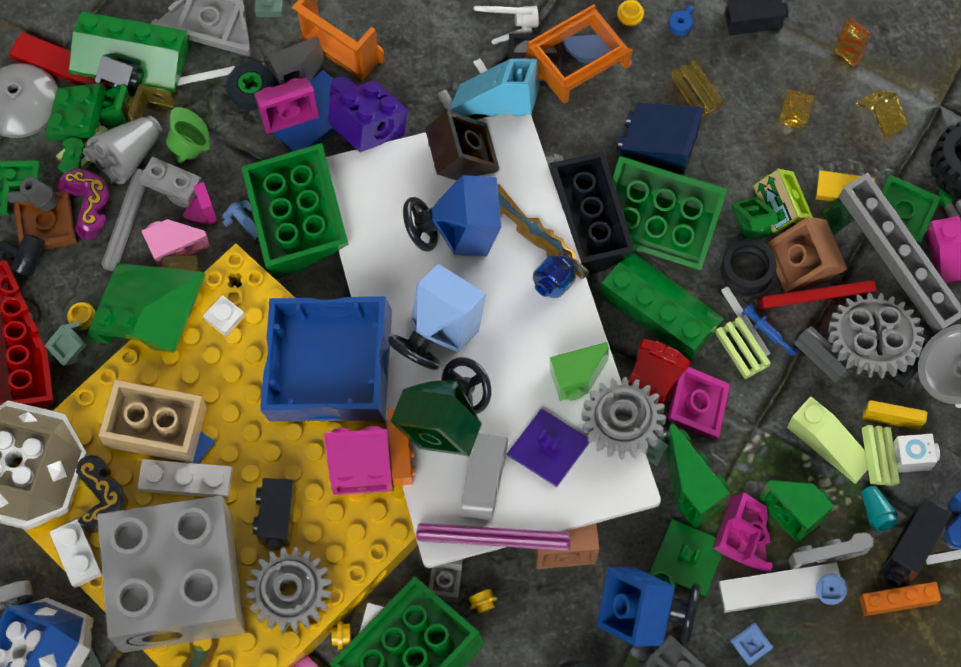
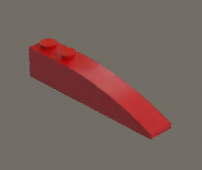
[0,260,54,409]

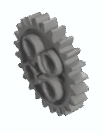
[828,292,924,378]

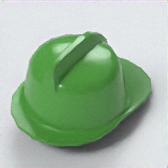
[166,107,210,163]

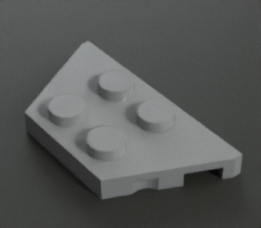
[151,0,251,57]

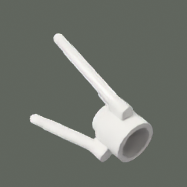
[474,6,539,44]

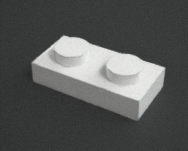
[50,519,102,588]

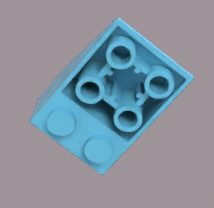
[449,59,540,116]

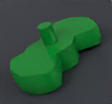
[57,137,86,175]

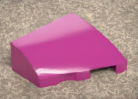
[713,493,772,573]

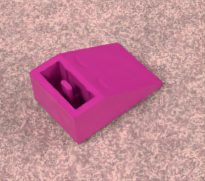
[324,426,393,495]

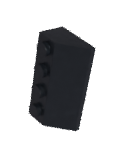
[549,151,635,275]

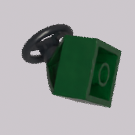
[390,357,492,456]

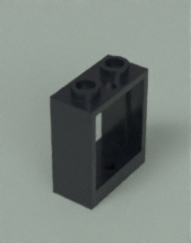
[879,498,952,587]

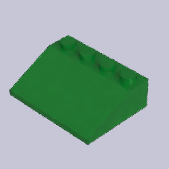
[242,143,349,279]
[612,156,728,270]
[330,576,485,667]

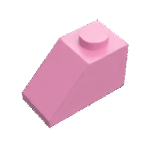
[141,219,211,268]

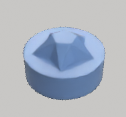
[816,573,847,605]

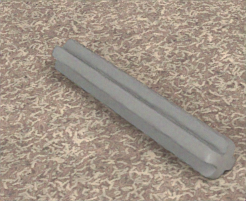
[101,169,146,271]

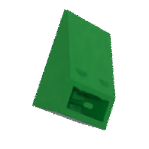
[665,423,730,529]

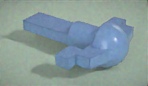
[222,200,258,240]

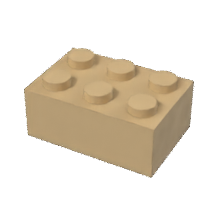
[99,380,207,463]

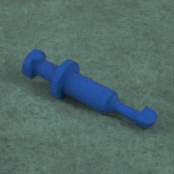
[741,303,798,355]

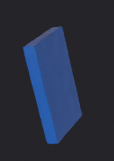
[262,70,335,152]

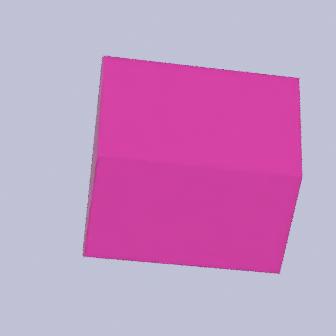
[668,367,730,439]

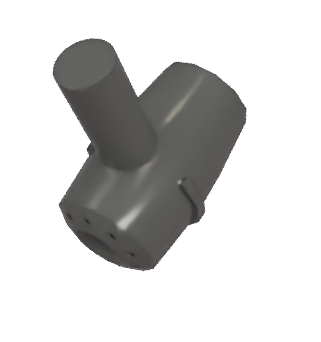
[7,177,58,212]

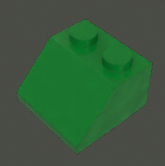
[758,480,834,544]

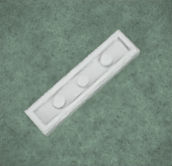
[718,562,840,613]

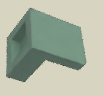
[45,322,87,366]

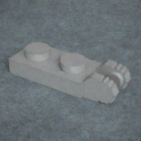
[788,532,874,570]

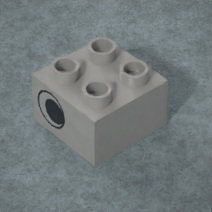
[97,495,246,653]

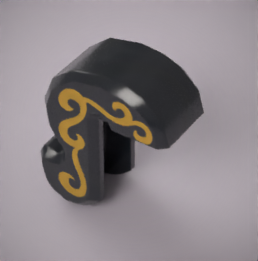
[76,455,128,533]

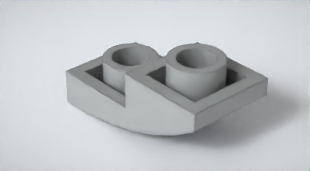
[429,559,463,603]

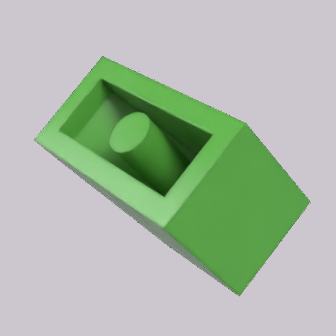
[550,342,609,401]

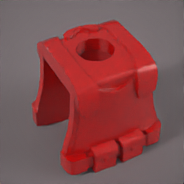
[628,338,691,405]

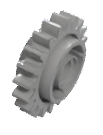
[581,377,666,460]
[246,547,333,634]

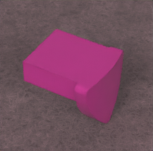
[183,182,218,225]

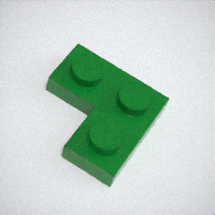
[0,161,41,216]

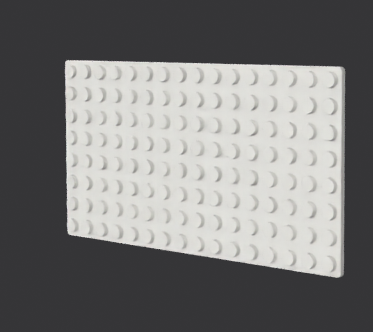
[326,114,661,568]

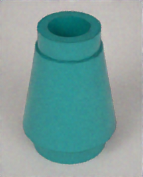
[861,486,898,532]

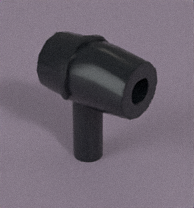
[0,234,45,276]

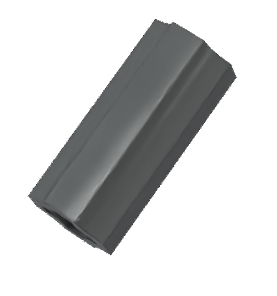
[794,326,854,384]

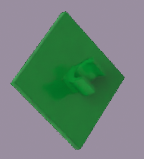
[650,519,722,597]

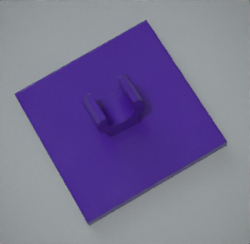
[507,408,590,487]

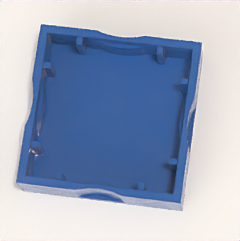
[260,296,392,422]

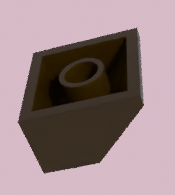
[425,110,500,180]

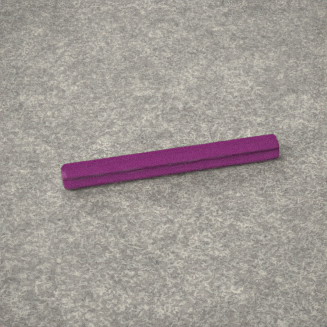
[416,523,570,551]

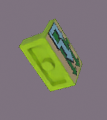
[753,169,813,233]

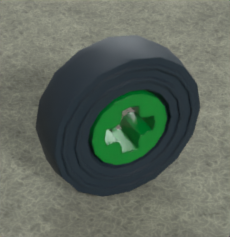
[226,62,276,110]

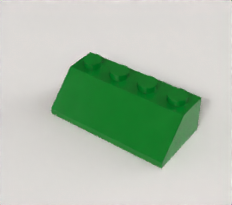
[69,12,189,93]
[600,253,725,362]

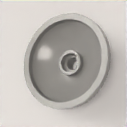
[0,63,58,138]
[918,324,961,404]

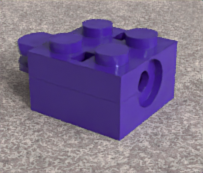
[328,77,408,153]

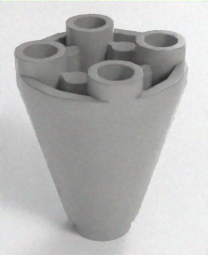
[83,116,162,185]

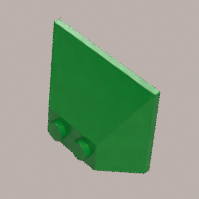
[86,263,206,353]

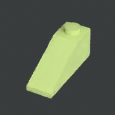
[787,396,868,484]

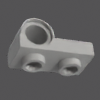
[139,157,203,208]

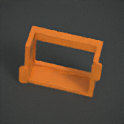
[292,0,385,81]
[524,4,633,104]

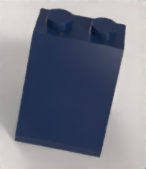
[616,103,704,175]

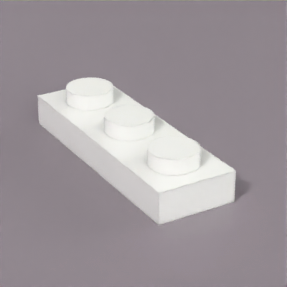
[138,459,233,499]

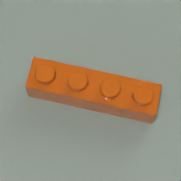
[387,409,416,486]
[859,582,941,616]

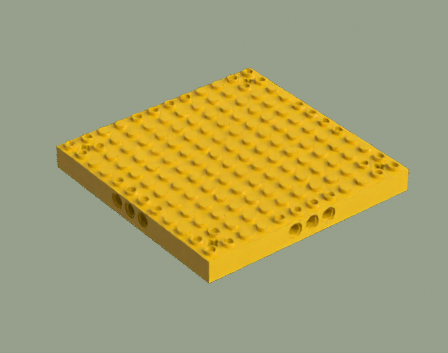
[10,244,418,667]

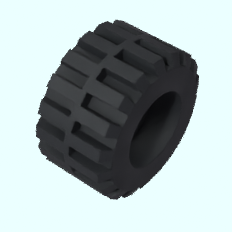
[930,121,961,197]

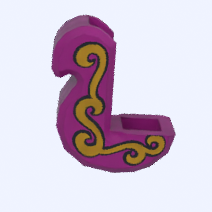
[57,169,109,240]

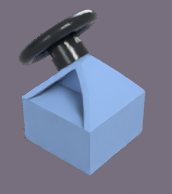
[388,264,486,370]

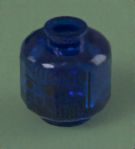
[532,255,576,298]

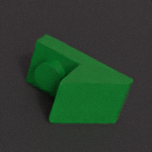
[731,196,779,240]

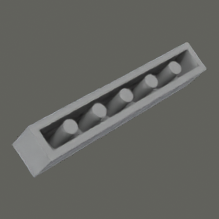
[838,172,961,335]

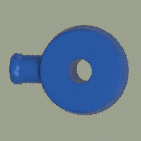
[668,5,694,36]

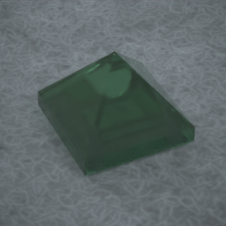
[820,197,855,235]

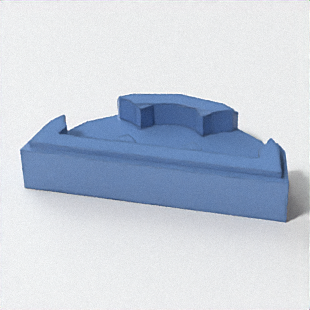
[563,35,610,63]

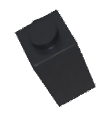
[724,0,788,36]
[253,478,296,550]

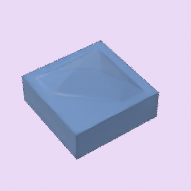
[730,622,773,666]

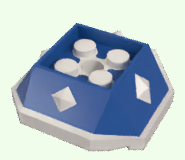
[0,598,93,667]

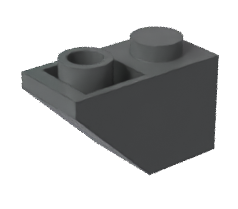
[267,36,325,86]

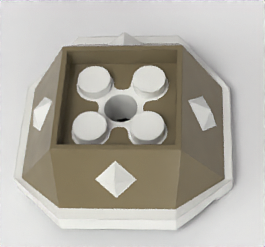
[0,401,88,530]

